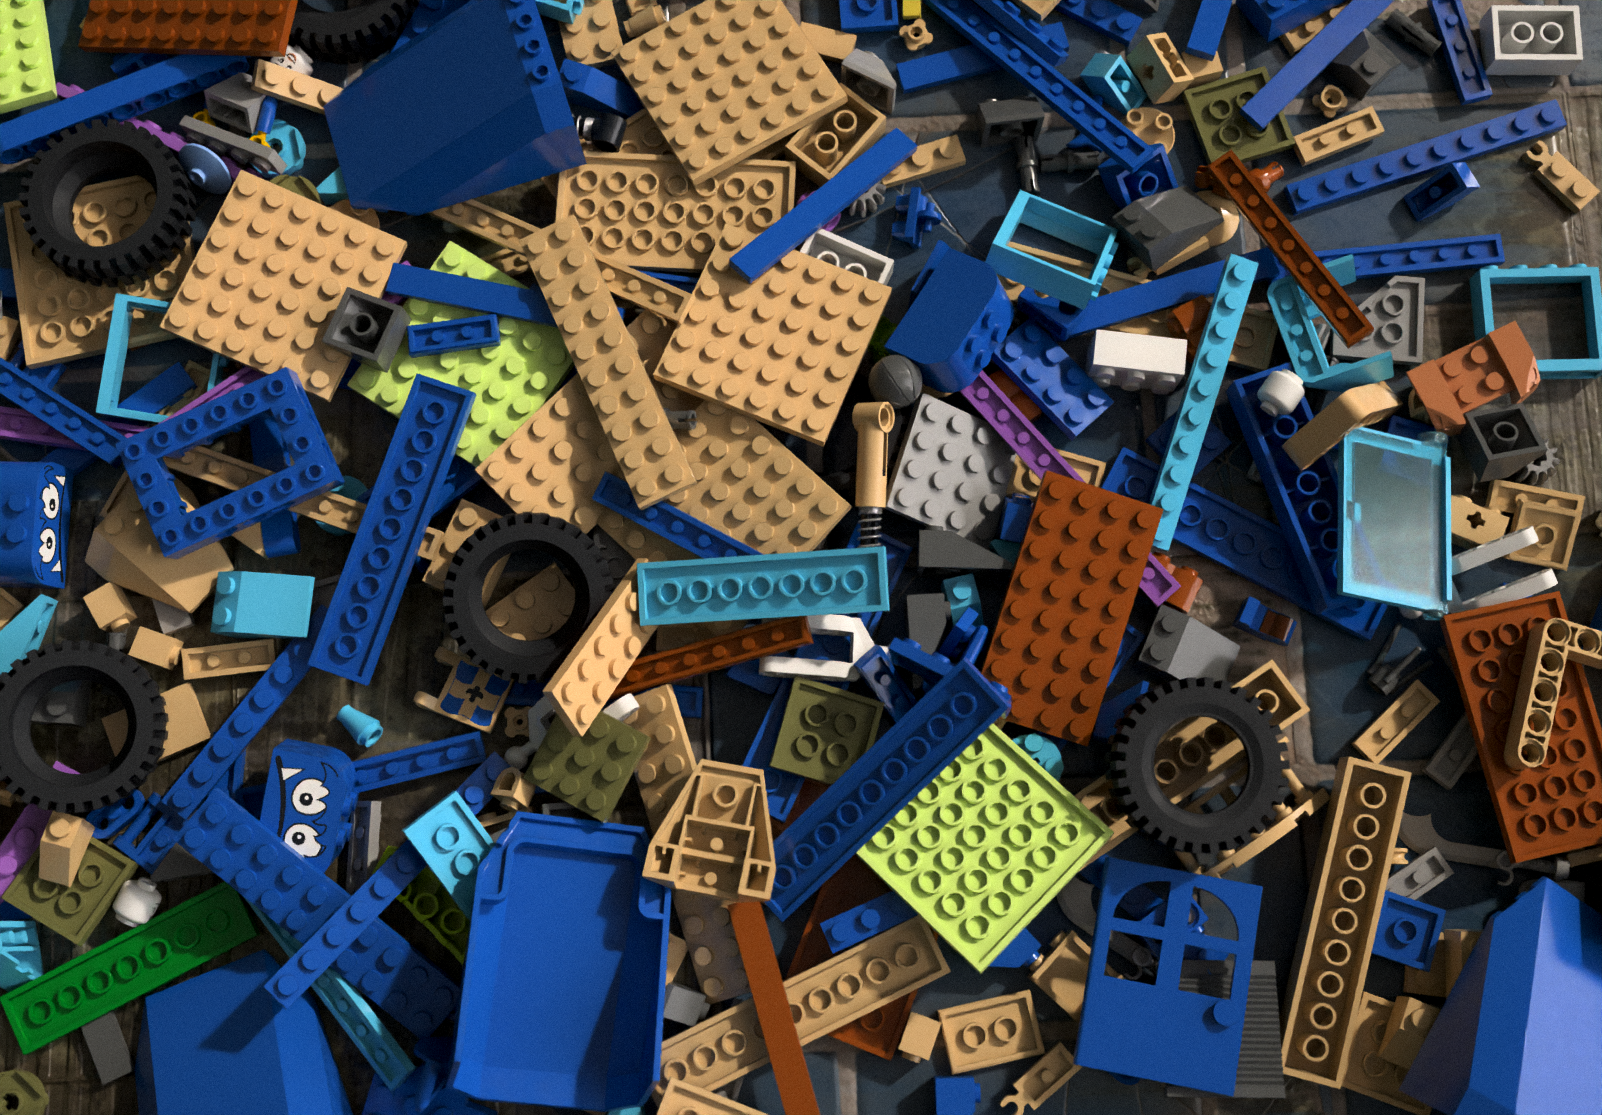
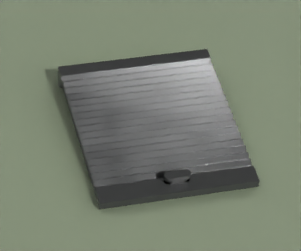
[1164,960,1286,1099]

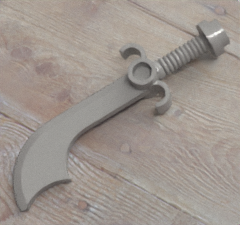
[1398,812,1570,886]
[1057,876,1159,980]

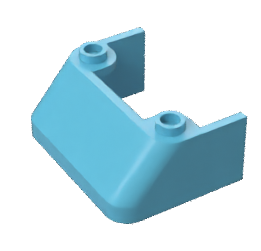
[1267,254,1394,393]

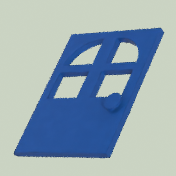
[1073,857,1263,1097]

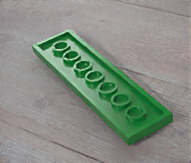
[0,881,260,1055]

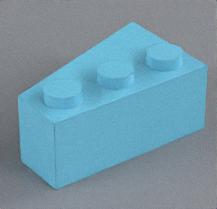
[0,921,44,992]

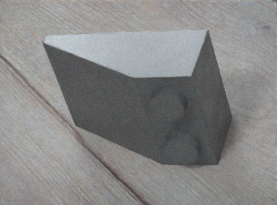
[1112,185,1224,272]
[915,525,1012,580]
[903,593,951,696]
[1132,604,1241,682]

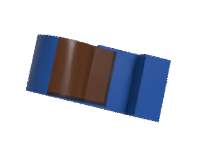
[1232,596,1297,646]

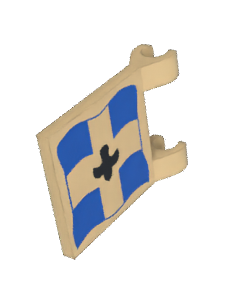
[413,647,515,734]

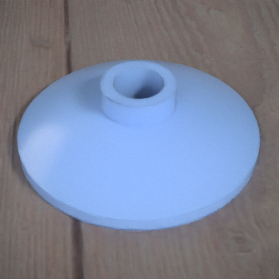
[179,143,232,194]

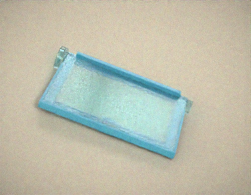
[1337,427,1452,620]

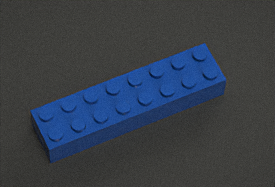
[1226,362,1385,614]

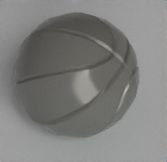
[868,355,922,409]

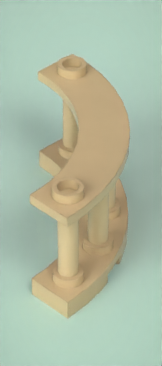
[1147,736,1330,896]

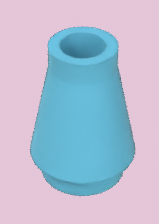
[336,705,383,747]

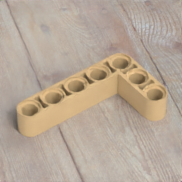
[1282,381,1403,471]
[1504,618,1602,770]

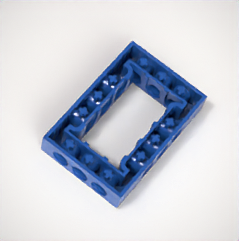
[115,367,345,559]

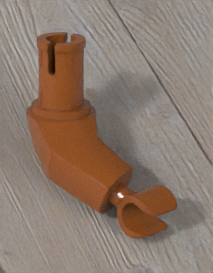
[1194,162,1284,199]

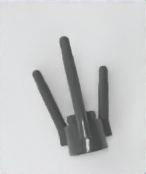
[1367,622,1433,697]

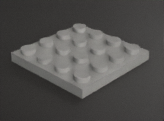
[884,393,1017,550]

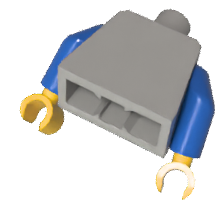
[193,73,278,148]

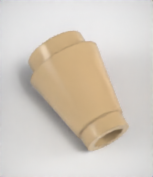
[624,5,667,38]

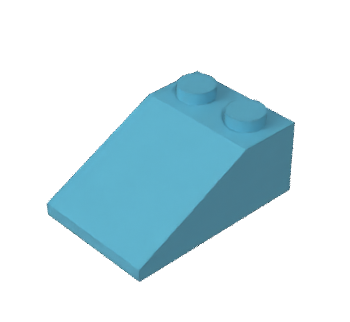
[210,571,315,638]

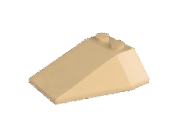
[85,473,235,614]
[642,759,776,903]

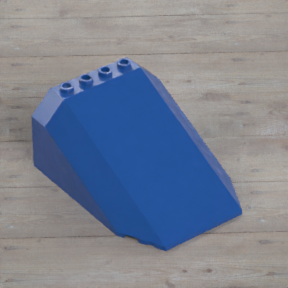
[323,0,587,216]
[446,811,671,1112]
[1399,876,1602,1115]
[134,949,353,1115]

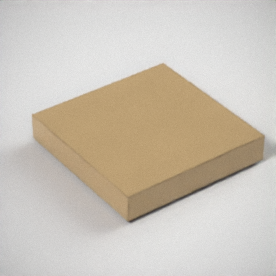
[1503,499,1582,571]

